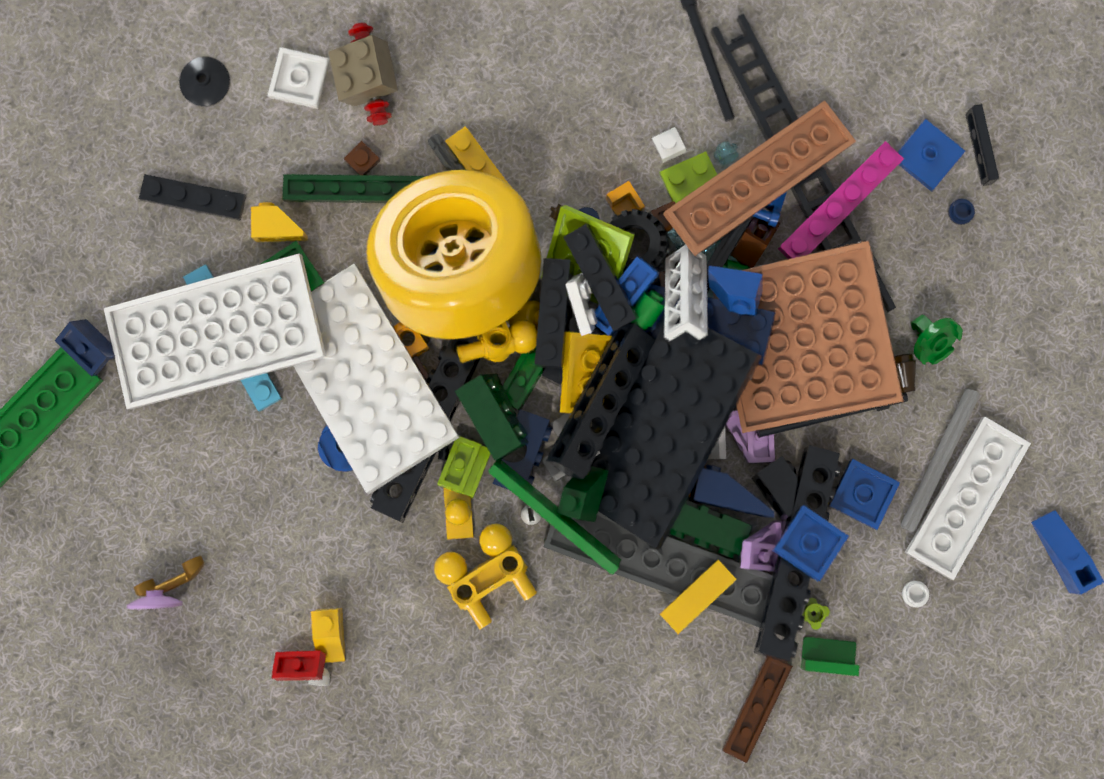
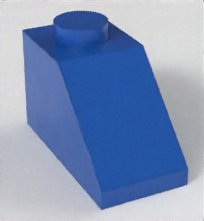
[708,266,763,316]

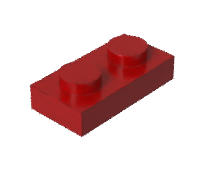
[271,650,326,681]

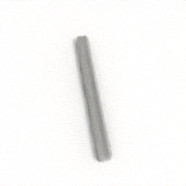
[901,388,980,532]

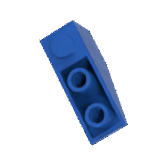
[1031,510,1104,595]

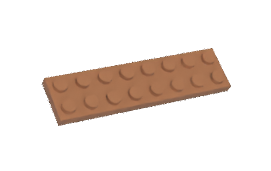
[663,101,856,256]

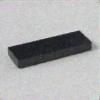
[965,104,999,186]

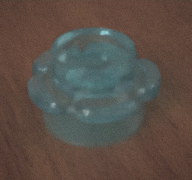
[714,141,739,165]

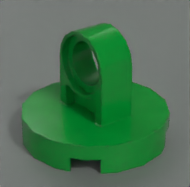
[910,314,963,365]

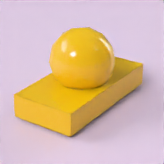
[443,488,474,540]

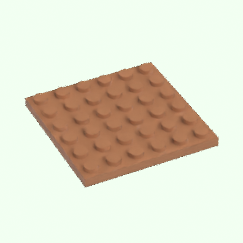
[713,241,903,433]

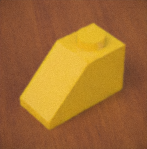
[251,202,308,242]
[311,608,346,663]

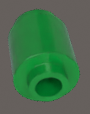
[631,289,665,331]

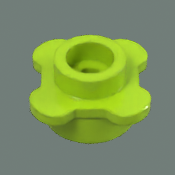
[802,598,830,630]

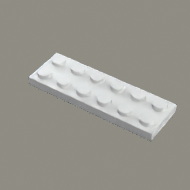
[905,416,1031,580]

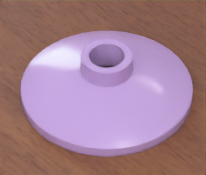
[127,590,183,609]

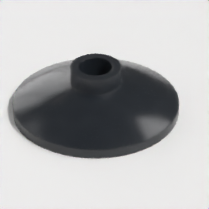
[179,57,230,107]

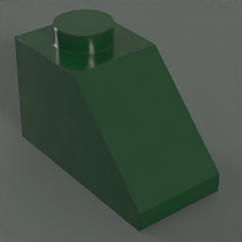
[557,466,609,522]

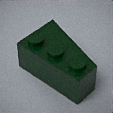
[455,373,529,461]
[669,500,752,558]

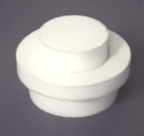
[902,581,929,607]

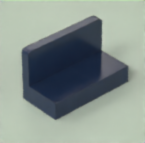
[55,319,115,376]

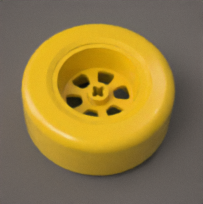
[367,170,541,339]

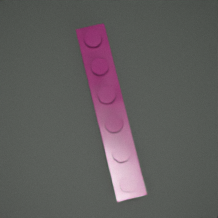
[778,141,904,259]

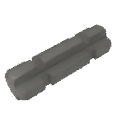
[428,134,464,171]

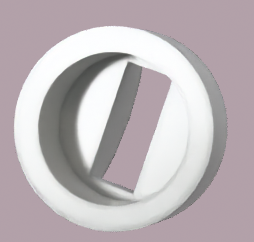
[521,505,541,525]
[308,667,330,686]

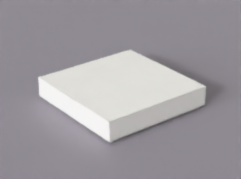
[268,47,330,109]

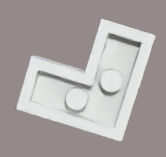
[566,273,597,336]

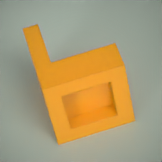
[606,181,645,215]

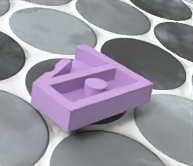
[726,411,775,463]
[741,520,786,571]

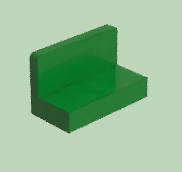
[801,636,860,676]

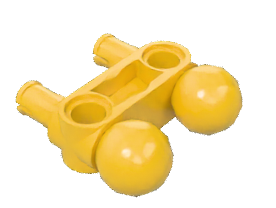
[457,320,538,363]
[434,524,537,629]

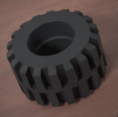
[607,209,669,274]

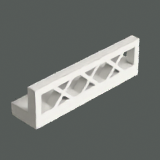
[664,245,707,341]

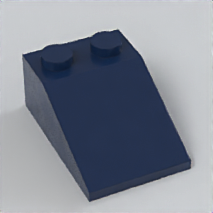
[689,464,775,518]

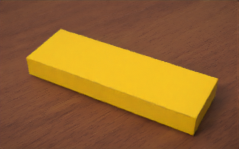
[659,559,737,634]

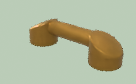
[133,555,205,597]

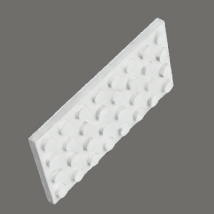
[104,254,326,409]
[294,264,459,494]

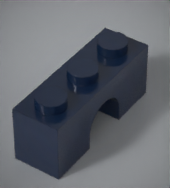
[493,409,553,490]

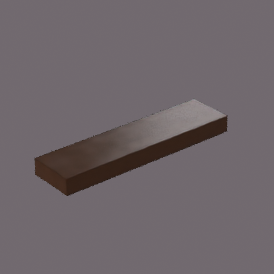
[722,657,793,763]

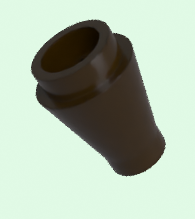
[894,353,916,393]

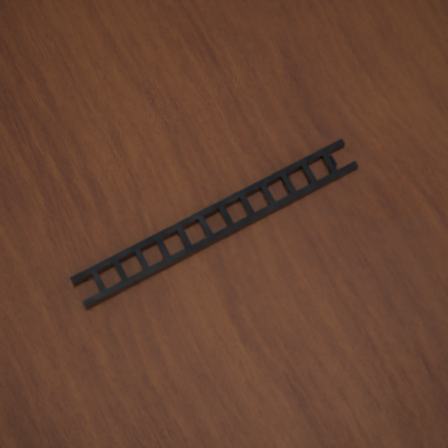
[711,13,896,313]

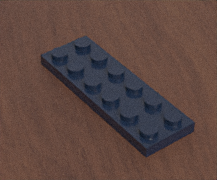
[645,284,776,365]

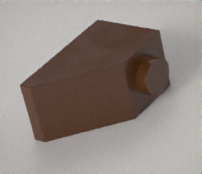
[731,217,781,268]

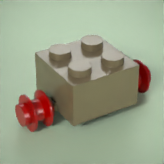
[328,22,398,126]

